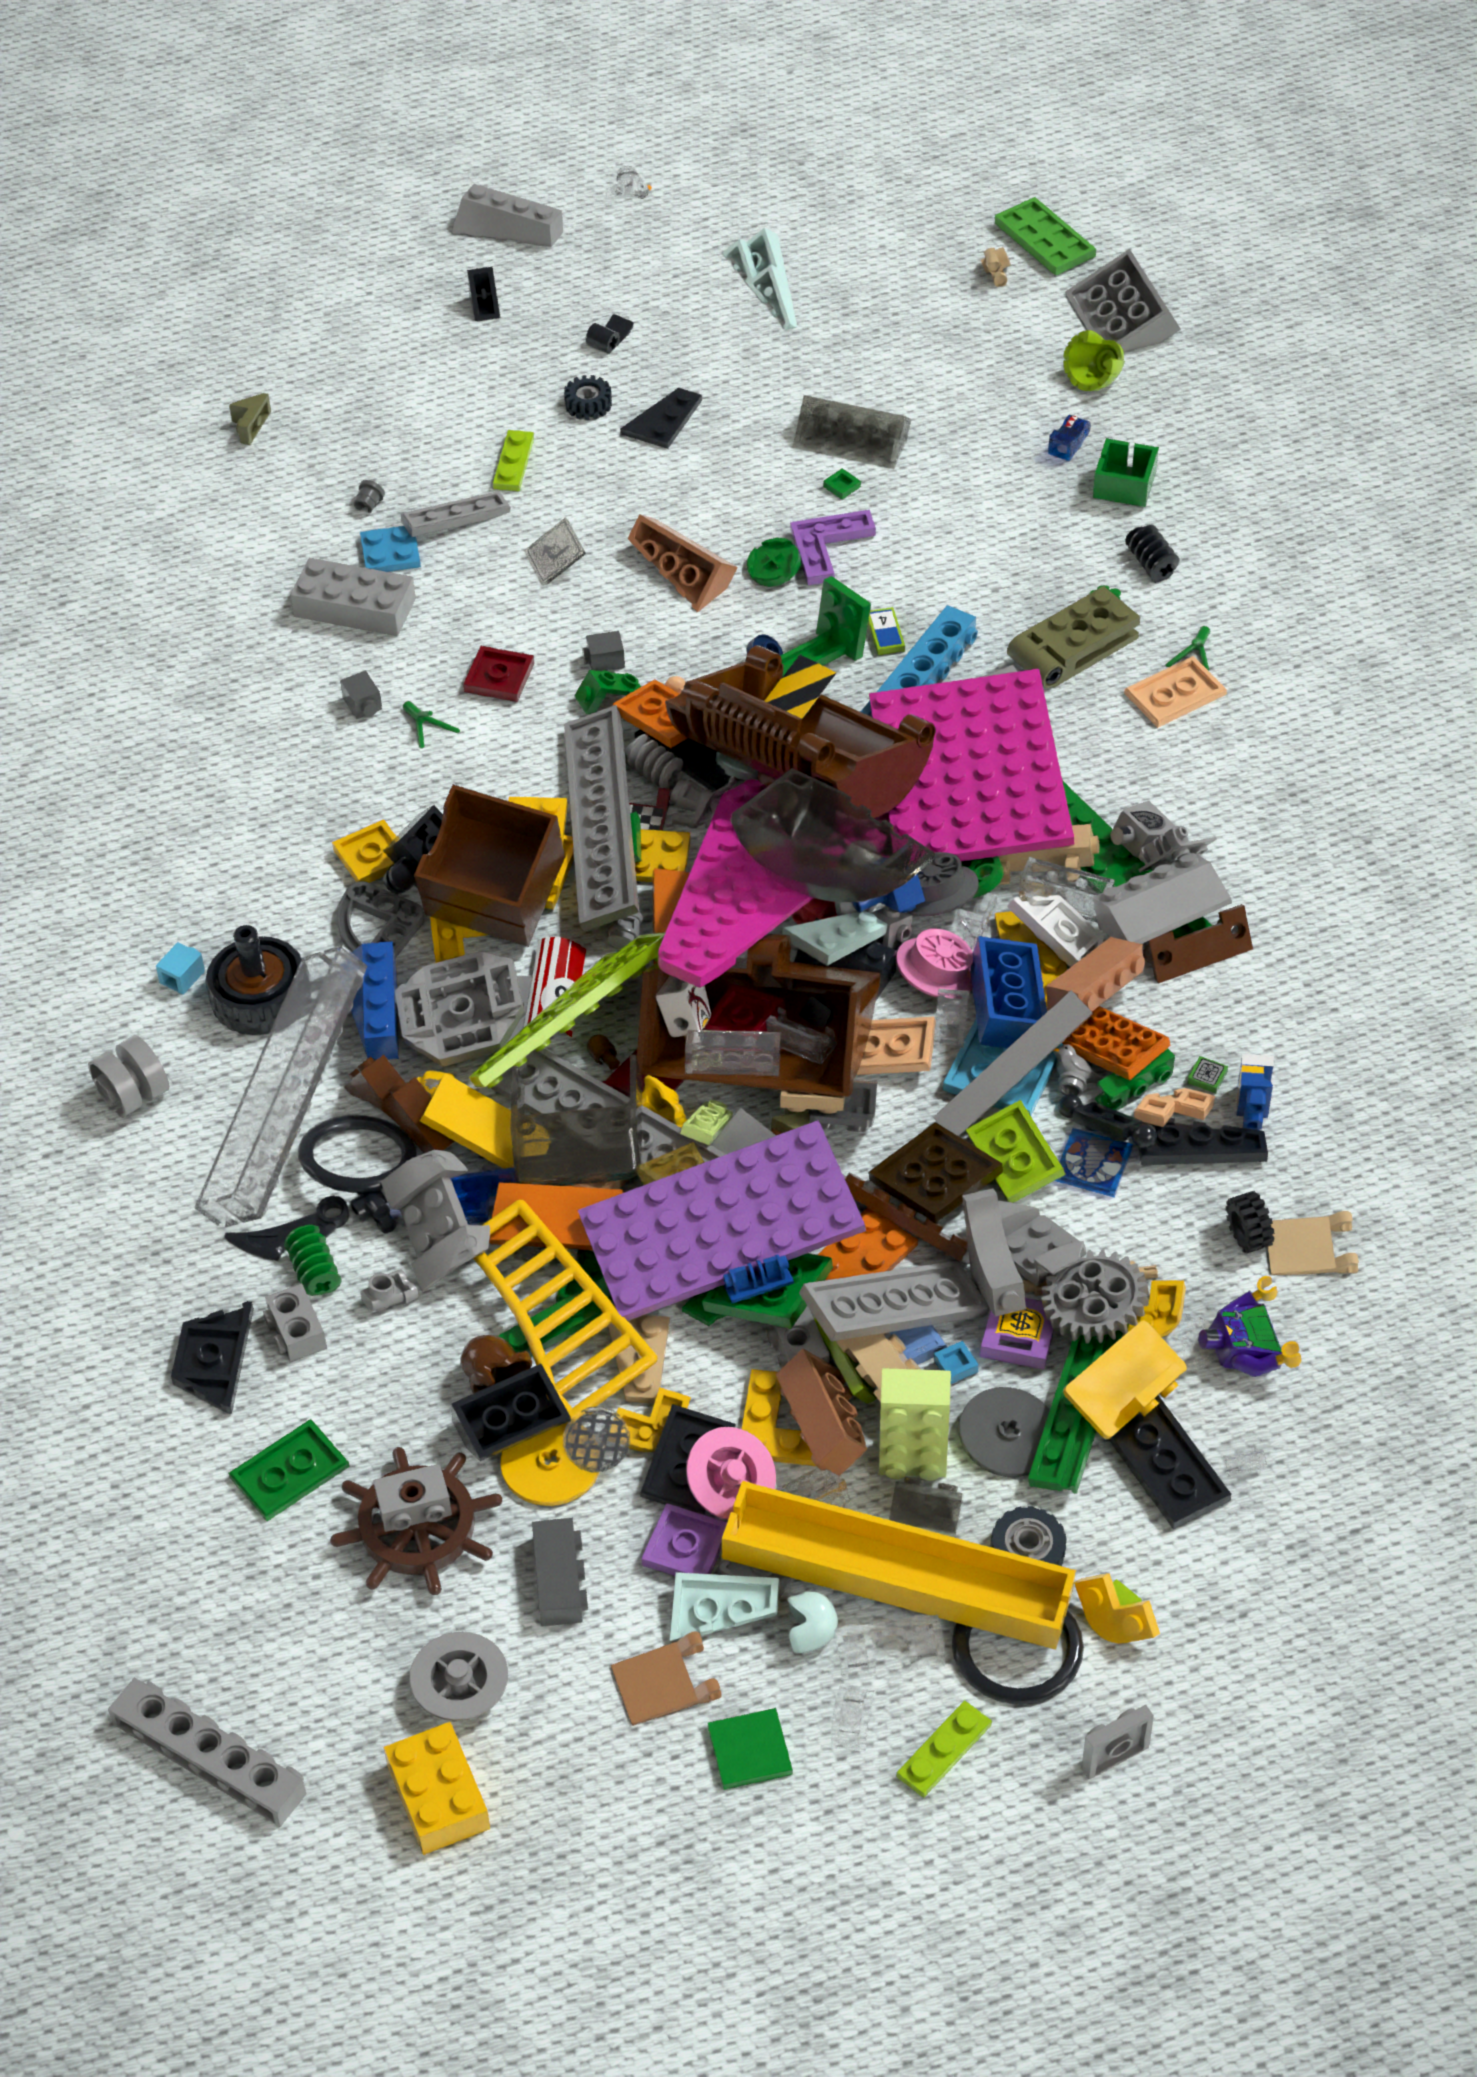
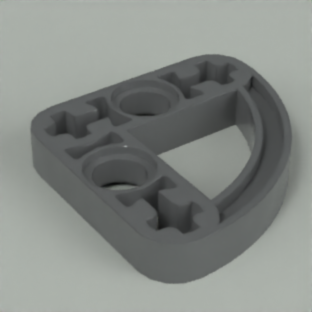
[337,881,425,959]

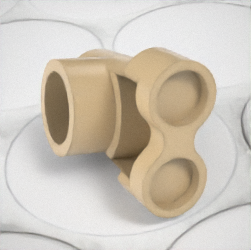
[981,247,1011,286]

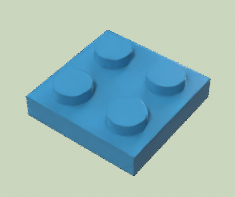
[360,526,421,572]

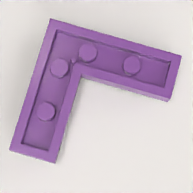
[790,510,876,585]

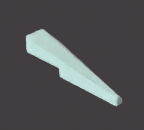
[723,227,797,330]

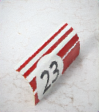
[524,937,586,1037]

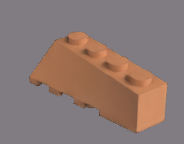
[627,514,738,612]
[1047,937,1145,1012]
[776,1348,867,1476]

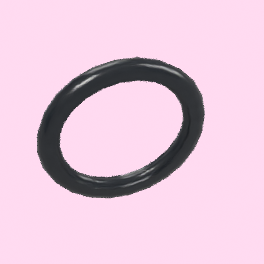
[298,1115,417,1193]
[952,1610,1084,1705]

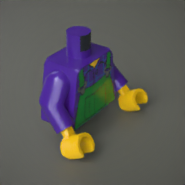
[1198,1276,1302,1377]

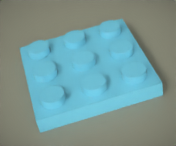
[943,1019,1063,1116]

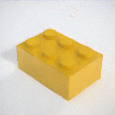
[383,1721,491,1855]

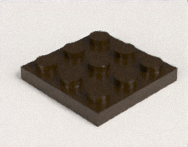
[868,1122,1003,1223]

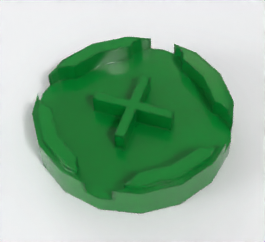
[747,537,801,587]

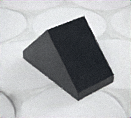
[467,266,501,321]

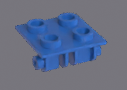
[723,1254,794,1303]

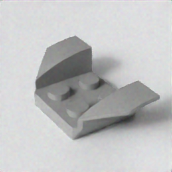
[998,1201,1087,1286]

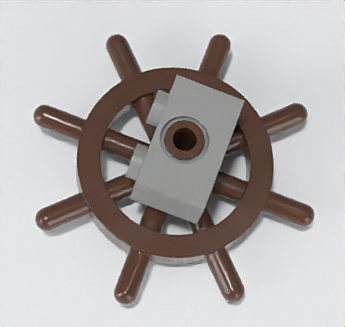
[330,1447,503,1595]

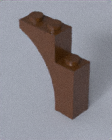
[344,1055,455,1154]

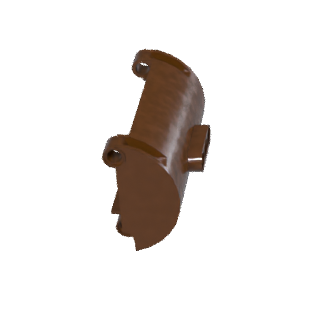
[665,645,936,819]

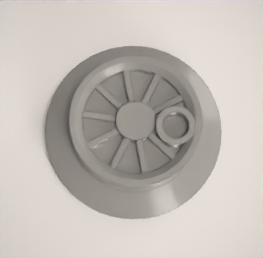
[410,1632,508,1721]

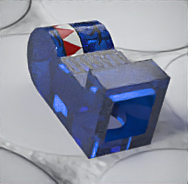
[1048,414,1091,461]

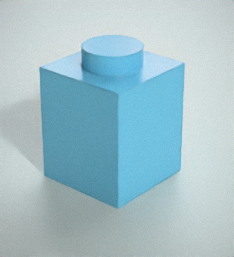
[156,942,205,995]

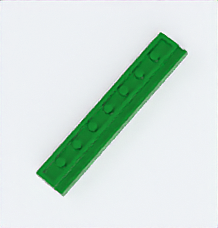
[1028,1323,1130,1494]

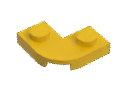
[1128,1280,1186,1337]
[607,1387,691,1452]
[1074,1573,1160,1644]

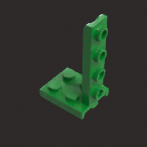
[781,576,871,676]

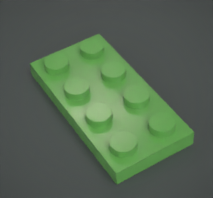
[994,197,1096,276]

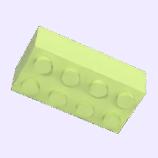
[879,1368,951,1481]

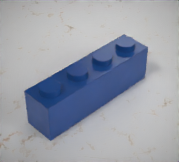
[336,941,399,1061]

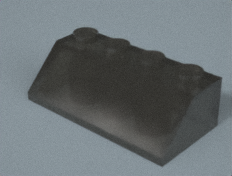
[792,395,912,469]

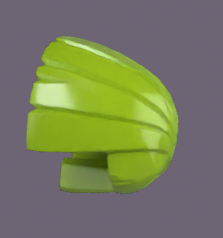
[1063,330,1125,391]

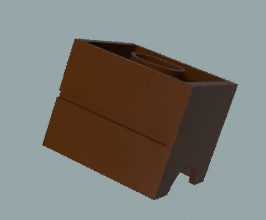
[414,784,565,947]

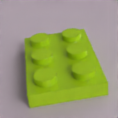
[965,1100,1066,1203]

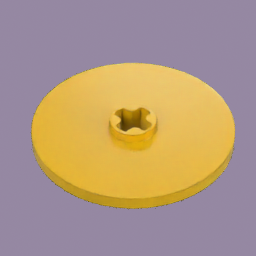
[500,1422,600,1506]

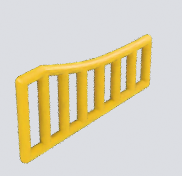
[473,1199,658,1424]

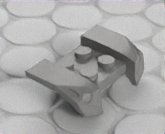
[381,1150,490,1291]

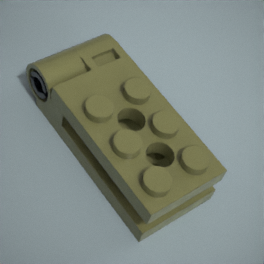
[1007,586,1140,688]

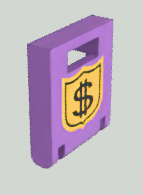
[980,1298,1054,1370]

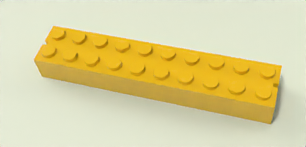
[722,1481,1076,1650]

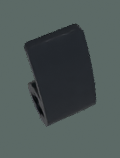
[585,314,634,354]

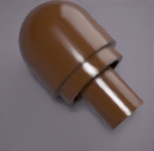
[587,1034,620,1070]

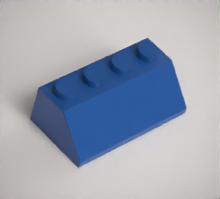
[970,936,1047,1048]

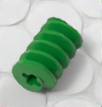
[284,1225,342,1296]

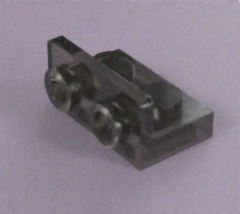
[889,1477,964,1534]

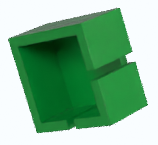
[1093,438,1159,507]

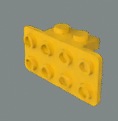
[1063,1321,1187,1439]

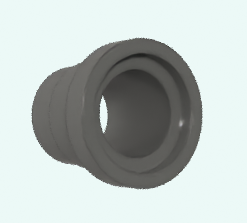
[354,480,385,513]

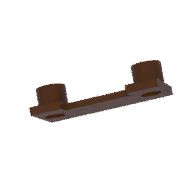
[1143,904,1253,984]

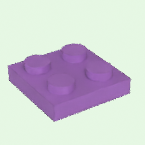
[641,1503,727,1576]

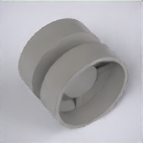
[88,1035,169,1118]

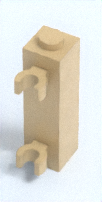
[998,824,1099,885]

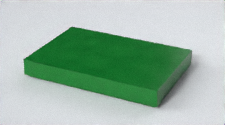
[228,1419,350,1521]

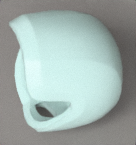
[787,1592,838,1654]

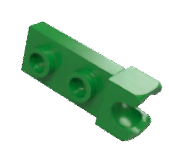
[1095,1048,1175,1111]

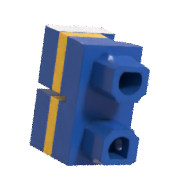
[1236,1054,1274,1130]

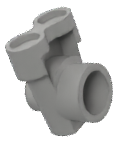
[361,1269,419,1312]

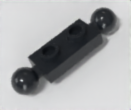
[1058,1094,1157,1149]

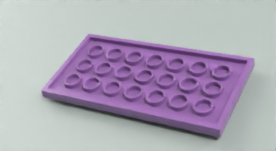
[578,1120,866,1321]

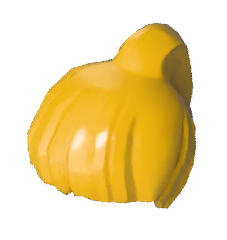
[641,1075,687,1128]

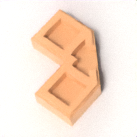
[1134,1088,1215,1127]

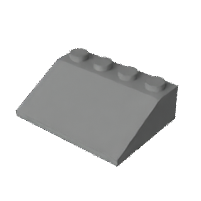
[1065,249,1181,352]

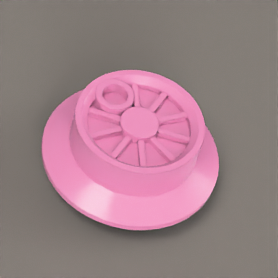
[896,929,973,999]
[686,1427,776,1520]

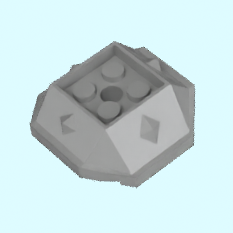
[395,951,524,1067]

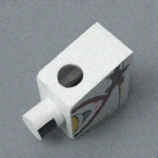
[656,975,711,1047]

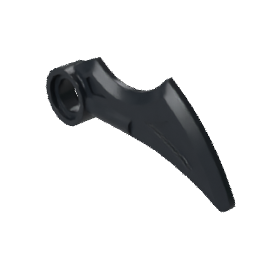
[224,1195,350,1261]

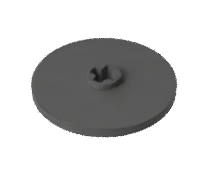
[959,1387,1050,1477]

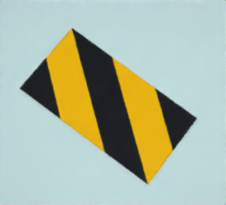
[764,654,837,718]

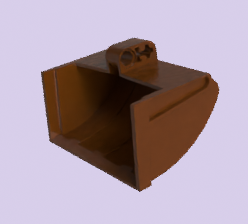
[636,933,880,1097]

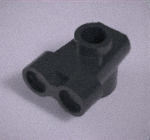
[349,1190,397,1234]

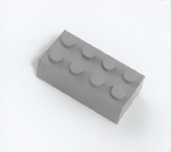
[290,558,416,636]

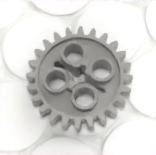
[1041,1249,1149,1343]

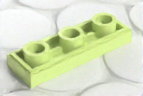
[680,1100,733,1145]

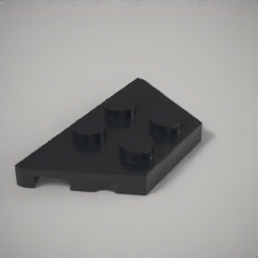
[171,1301,254,1414]

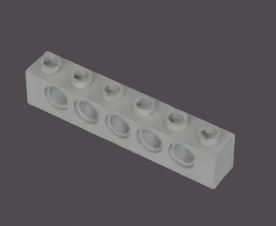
[108,1677,306,1827]

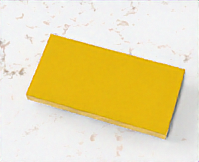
[420,1073,553,1183]

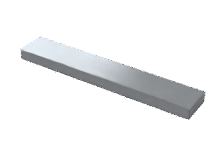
[933,990,1093,1137]

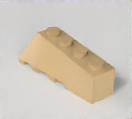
[836,1332,921,1403]

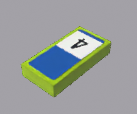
[868,607,905,655]

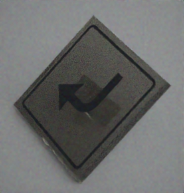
[524,517,586,586]

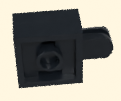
[383,805,443,895]

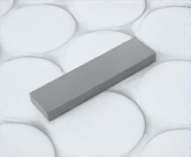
[401,491,511,537]

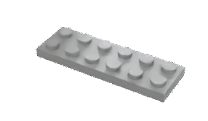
[799,1261,990,1342]

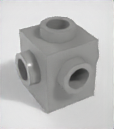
[872,906,912,949]

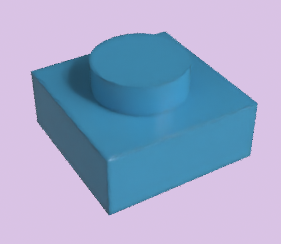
[934,1341,979,1384]

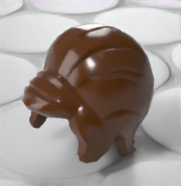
[460,1335,532,1394]

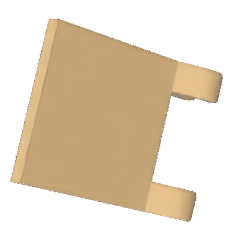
[1268,1211,1359,1275]

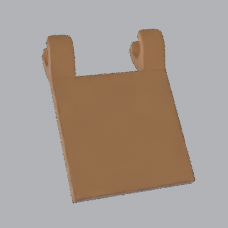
[611,1631,722,1726]

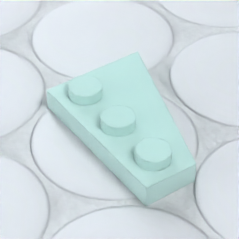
[782,910,888,966]
[670,1572,780,1643]

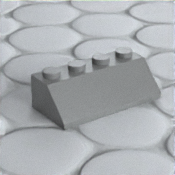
[1093,853,1232,944]

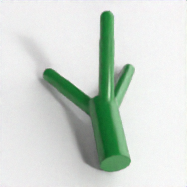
[1165,626,1210,671]
[402,701,460,749]

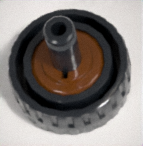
[205,925,310,1035]

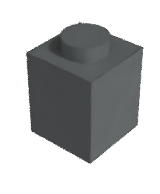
[582,631,625,671]
[340,670,382,719]

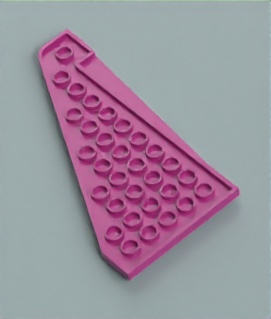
[658,779,892,988]

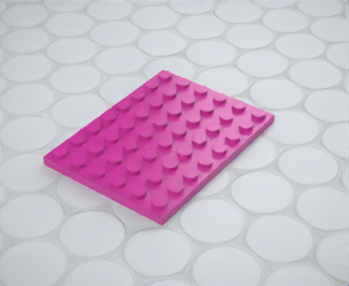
[869,669,1075,864]

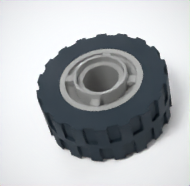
[990,1506,1067,1566]

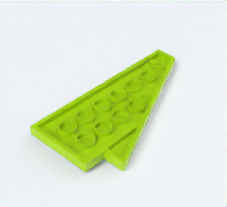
[469,932,666,1089]

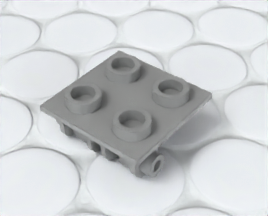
[1138,826,1217,872]

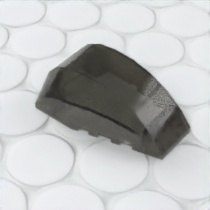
[731,768,935,902]

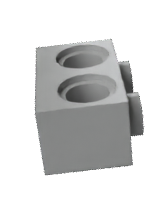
[263,1283,327,1362]

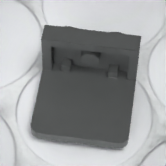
[809,1080,878,1132]

